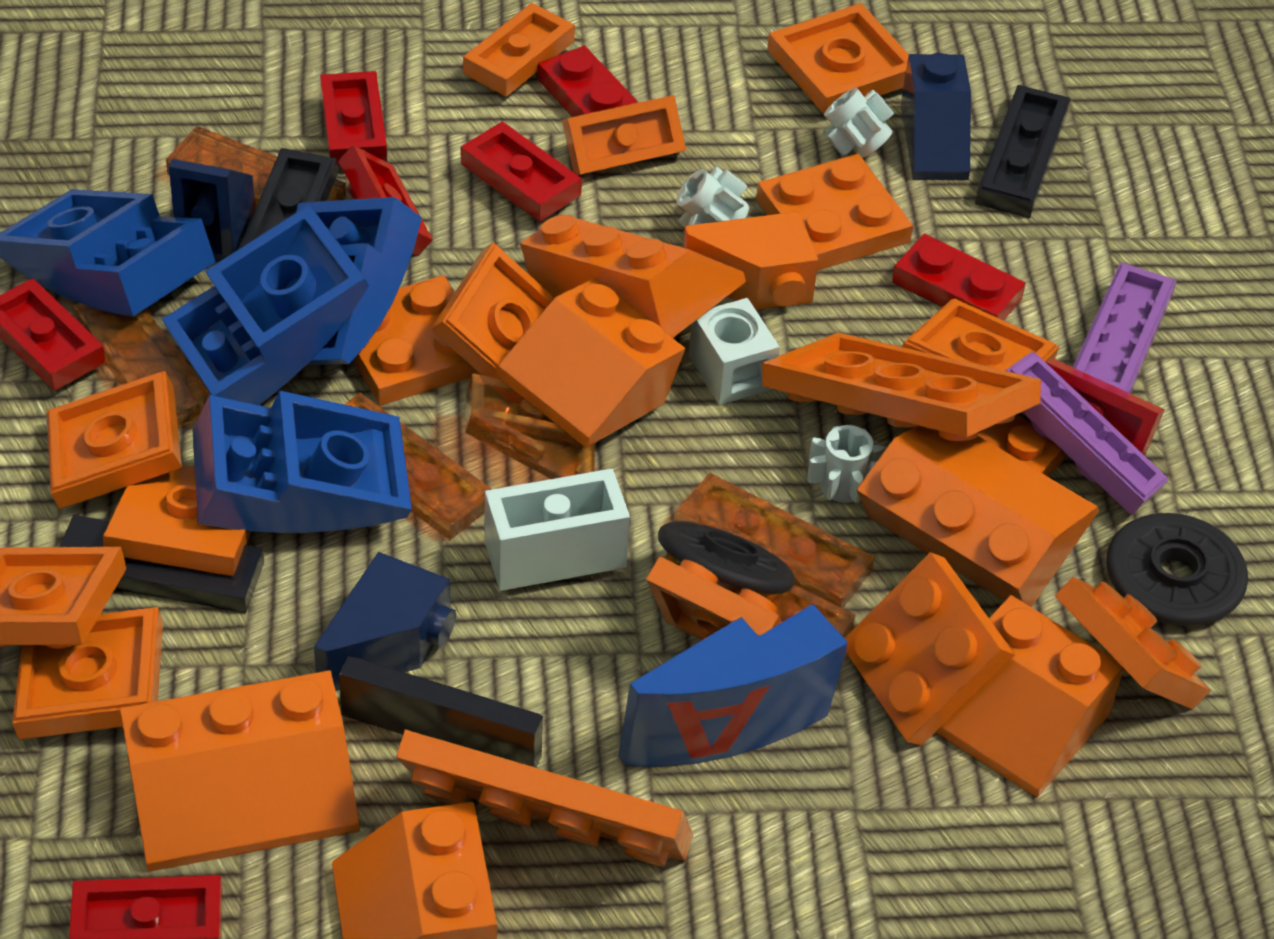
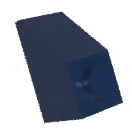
[901,53,971,180]
[169,159,255,262]
[314,552,456,691]

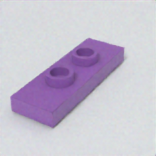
[1073,262,1177,394]
[1005,352,1169,515]

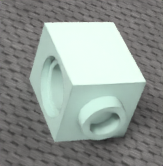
[688,298,780,405]

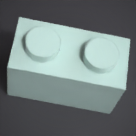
[484,468,630,591]

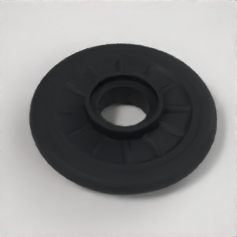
[1106,513,1248,626]
[658,521,795,595]

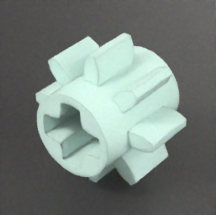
[823,87,894,158]
[677,167,749,227]
[807,425,886,503]

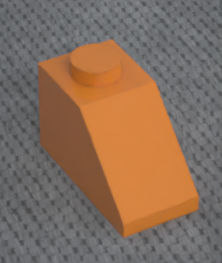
[683,211,818,310]

